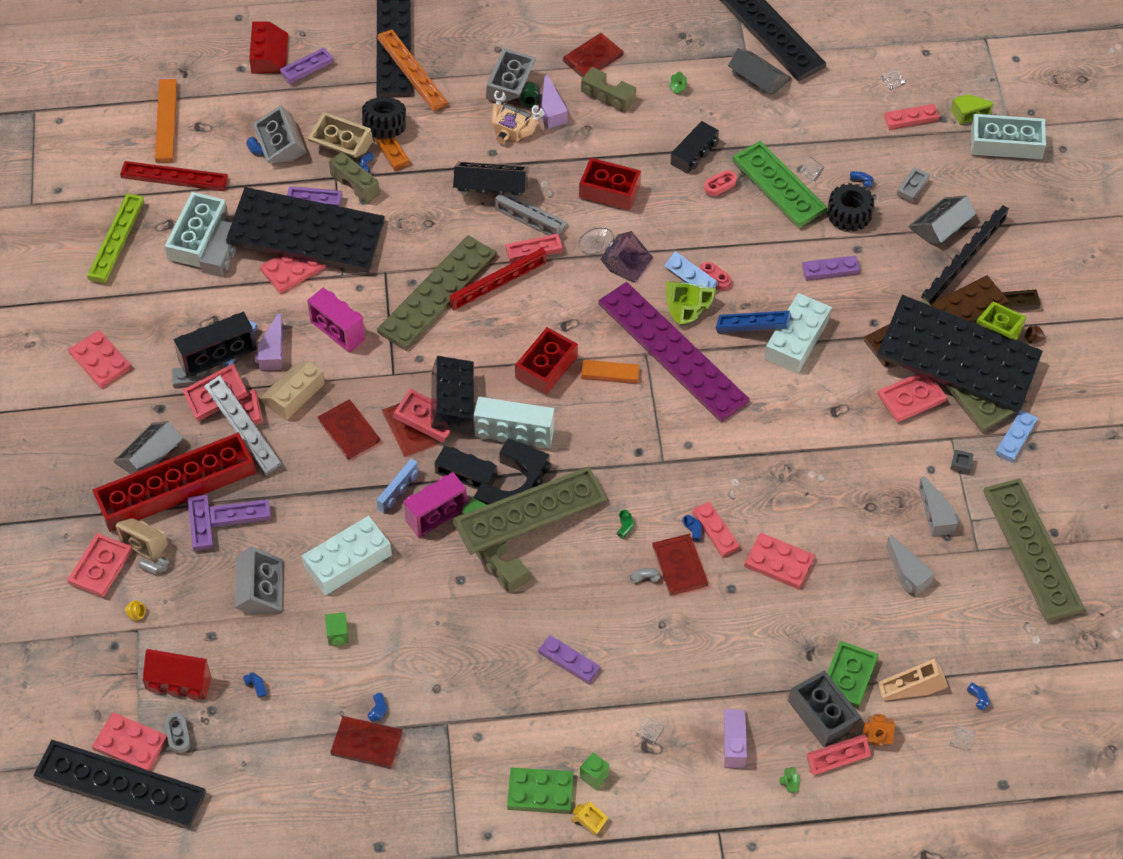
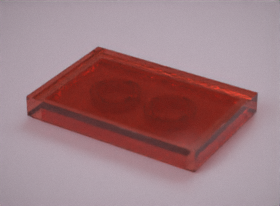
[563,33,624,78]
[317,399,380,460]
[382,403,439,457]
[652,533,708,596]
[330,716,403,769]

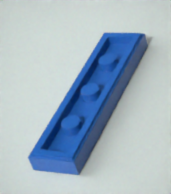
[716,310,791,333]

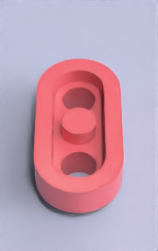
[704,170,737,196]
[699,262,731,291]

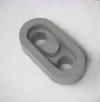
[165,713,191,754]

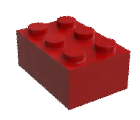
[579,157,641,211]
[515,327,578,395]

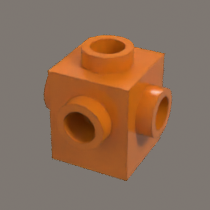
[863,714,895,746]

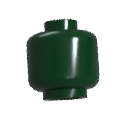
[518,82,541,108]

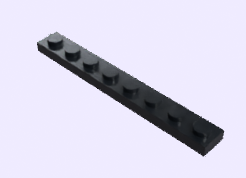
[921,205,1009,304]

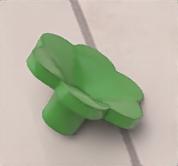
[669,72,687,94]
[780,767,800,793]

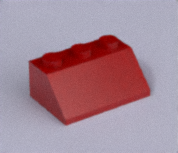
[249,21,288,74]
[143,649,212,700]

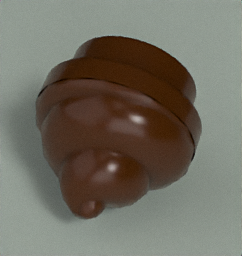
[1025,325,1045,344]

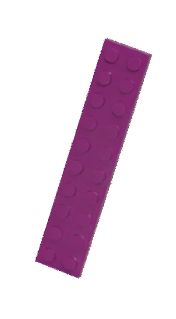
[598,282,750,422]

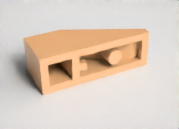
[878,659,948,701]

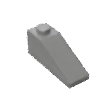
[919,476,959,537]
[886,535,935,597]

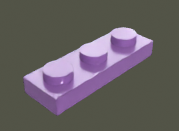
[280,48,333,84]
[287,186,343,206]
[802,256,860,281]
[188,495,213,551]
[210,499,271,528]
[538,635,600,685]

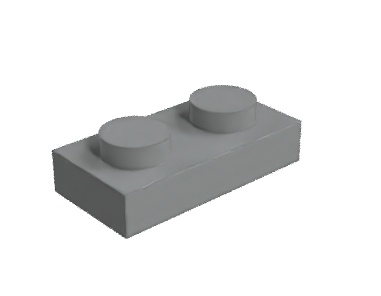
[897,167,930,202]
[172,368,211,388]

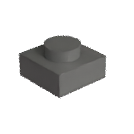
[950,450,974,473]

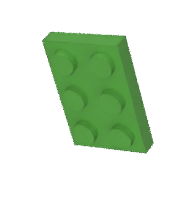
[827,641,879,709]
[507,767,573,814]

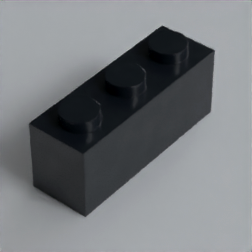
[670,121,719,174]
[434,445,497,490]

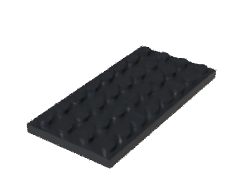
[226,187,385,273]
[876,294,1043,414]

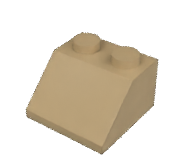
[116,518,168,563]

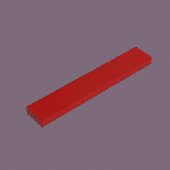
[120,161,228,192]
[449,247,546,311]

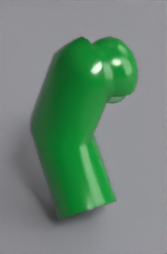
[616,510,634,539]

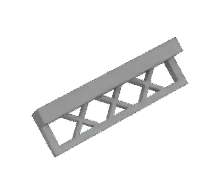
[495,193,568,236]

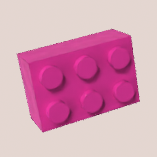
[307,287,365,353]
[404,472,467,538]

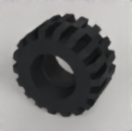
[362,97,406,139]
[827,183,874,232]

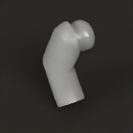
[139,557,169,574]
[629,568,660,584]

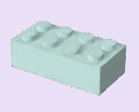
[971,114,1046,159]
[165,192,228,268]
[764,293,832,373]
[474,397,554,448]
[302,516,392,596]

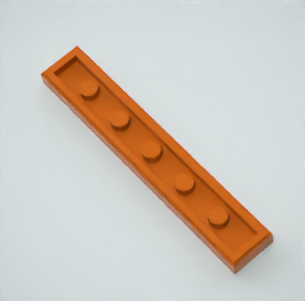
[377,29,448,111]
[155,79,177,163]

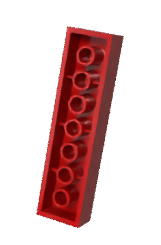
[92,432,256,532]

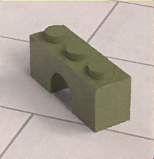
[581,67,636,112]
[329,152,380,204]
[476,542,529,593]

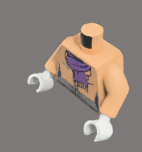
[491,90,544,144]

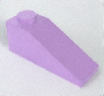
[540,75,568,129]
[255,314,283,371]
[724,709,747,768]

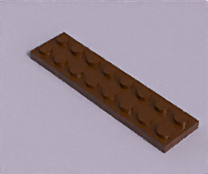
[864,275,1009,367]

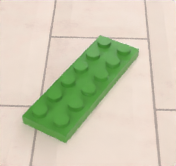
[732,141,827,228]

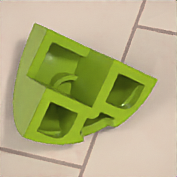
[665,281,716,324]

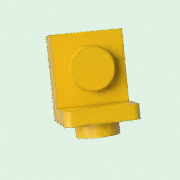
[571,801,609,835]

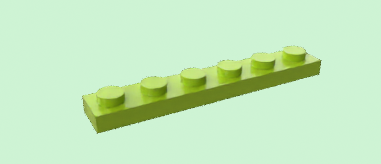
[87,193,145,284]

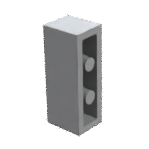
[199,220,236,277]

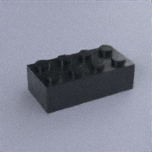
[453,161,529,196]
[173,311,257,378]
[431,355,474,433]

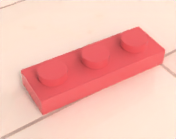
[884,104,940,130]
[505,234,563,263]
[692,502,740,558]
[806,734,871,775]

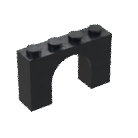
[473,438,552,505]

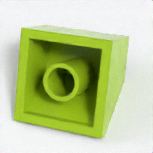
[976,302,1026,340]

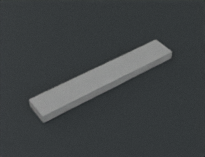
[204,375,282,476]

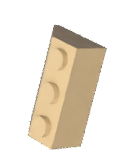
[307,112,373,158]
[259,361,325,421]

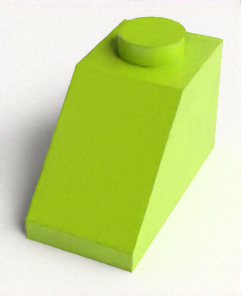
[951,94,994,125]

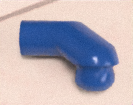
[246,137,264,156]
[358,152,374,173]
[850,171,874,187]
[682,515,702,542]
[243,672,268,698]
[967,682,990,711]
[368,693,387,722]

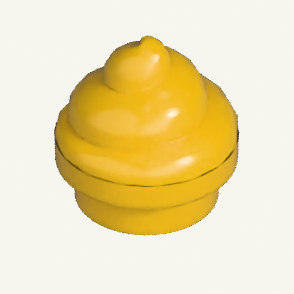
[124,600,146,621]

